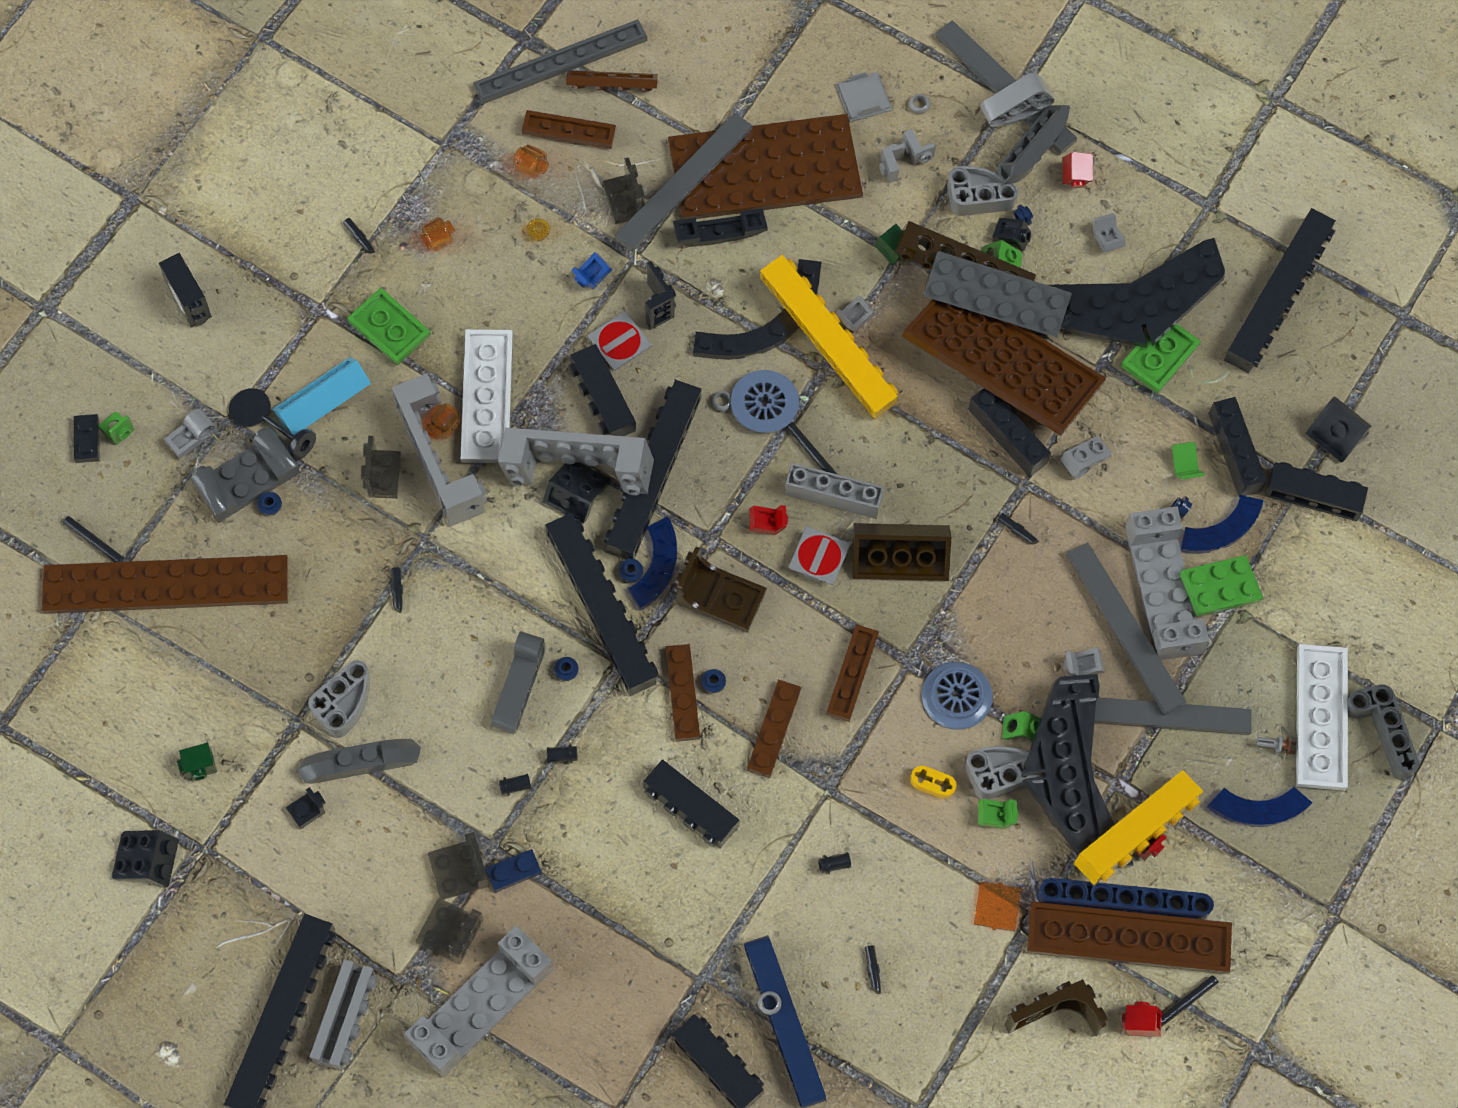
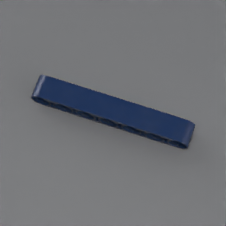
[1037,878,1214,920]
[743,935,826,1108]

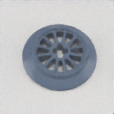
[731,370,799,433]
[922,662,993,729]

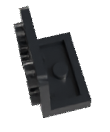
[112,830,179,888]

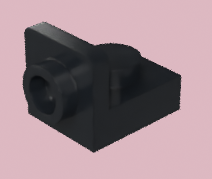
[992,218,1031,251]
[286,787,326,830]

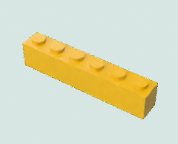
[1074,770,1203,886]

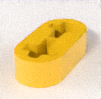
[910,765,956,799]

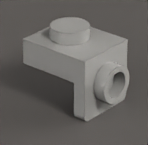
[901,129,936,165]
[880,144,905,183]
[1093,213,1126,252]
[835,295,875,332]
[1064,647,1105,676]

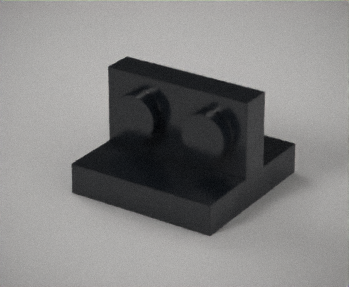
[1306,396,1372,463]

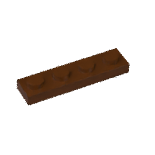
[566,70,658,91]
[522,110,616,149]
[826,624,879,722]
[666,644,700,742]
[747,679,802,778]

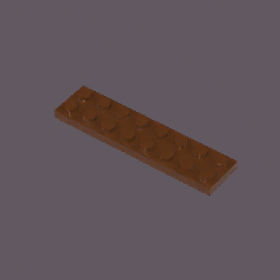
[1027,902,1232,974]

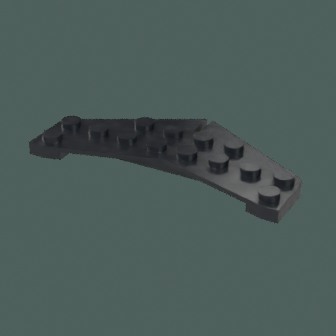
[1049,238,1225,348]
[1021,674,1134,869]

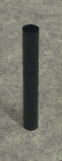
[786,422,838,475]
[63,516,124,562]
[1161,975,1219,1027]

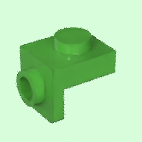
[978,799,1018,829]

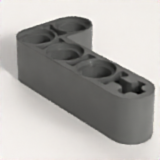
[491,631,545,734]
[1347,684,1419,781]

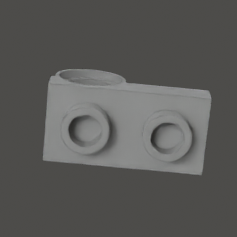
[164,409,218,459]
[1060,436,1112,479]

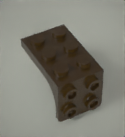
[674,547,767,633]
[1004,979,1108,1037]

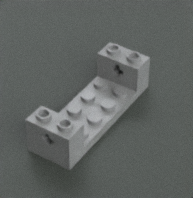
[392,373,487,527]
[498,427,654,495]
[1125,506,1209,660]
[404,925,553,1077]

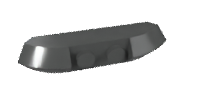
[997,105,1070,184]
[295,739,421,784]

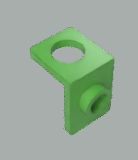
[982,240,1022,268]
[99,412,134,445]
[1172,442,1205,479]
[1002,711,1040,740]

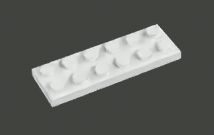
[461,329,513,463]
[1296,644,1348,791]

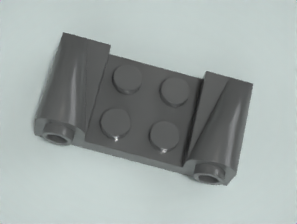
[191,428,300,523]

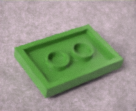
[347,287,431,366]
[1120,324,1201,394]
[1180,555,1263,617]

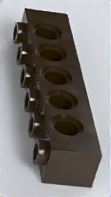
[894,221,1036,281]

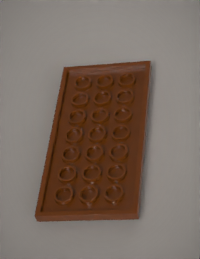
[668,114,863,220]
[902,299,1106,436]

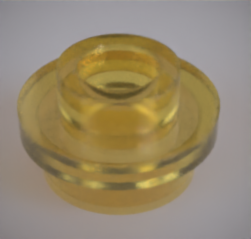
[527,218,550,241]

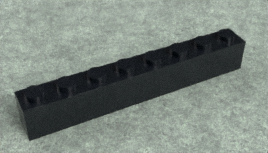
[1224,208,1336,373]
[604,379,702,559]
[545,513,659,696]
[224,913,337,1108]

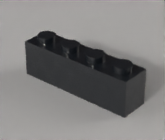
[568,344,636,436]
[968,388,1051,477]
[1208,397,1267,497]
[1265,462,1368,521]
[643,759,740,849]
[672,1014,764,1108]

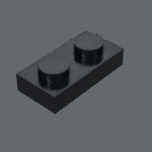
[74,414,100,463]

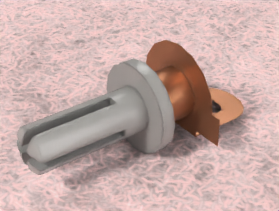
[1256,736,1296,757]

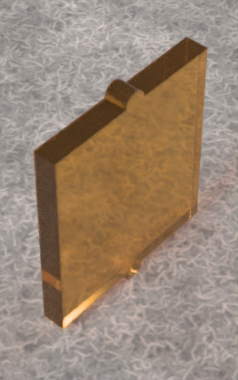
[974,881,1021,932]

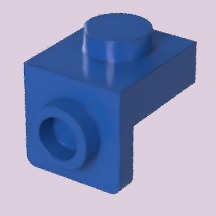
[571,252,613,289]

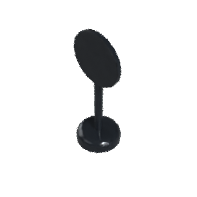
[229,388,316,460]

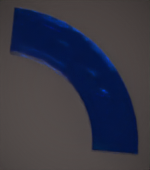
[1180,495,1264,554]
[629,516,677,611]
[1207,786,1313,827]

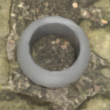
[909,94,930,114]
[712,391,731,412]
[758,991,781,1015]

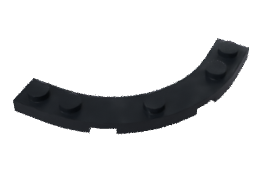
[693,259,822,360]

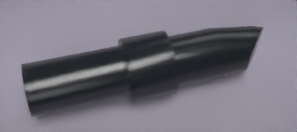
[343,218,375,254]
[998,513,1039,544]
[391,567,403,613]
[865,945,881,994]

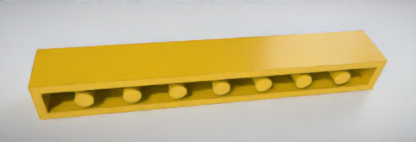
[760,254,898,420]

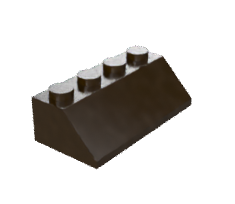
[852,523,952,581]

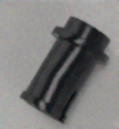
[547,744,578,764]
[499,773,531,796]
[818,852,851,875]

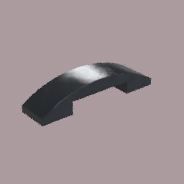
[673,208,768,245]

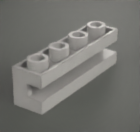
[784,463,884,519]
[310,959,378,1071]

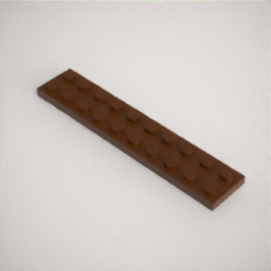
[42,555,288,614]

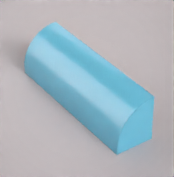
[273,357,371,435]

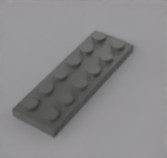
[923,251,1072,338]

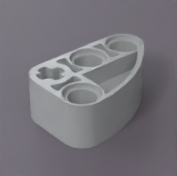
[980,73,1055,127]
[947,166,1018,216]
[308,660,370,738]
[965,746,1042,800]

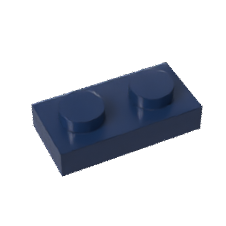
[485,849,542,893]

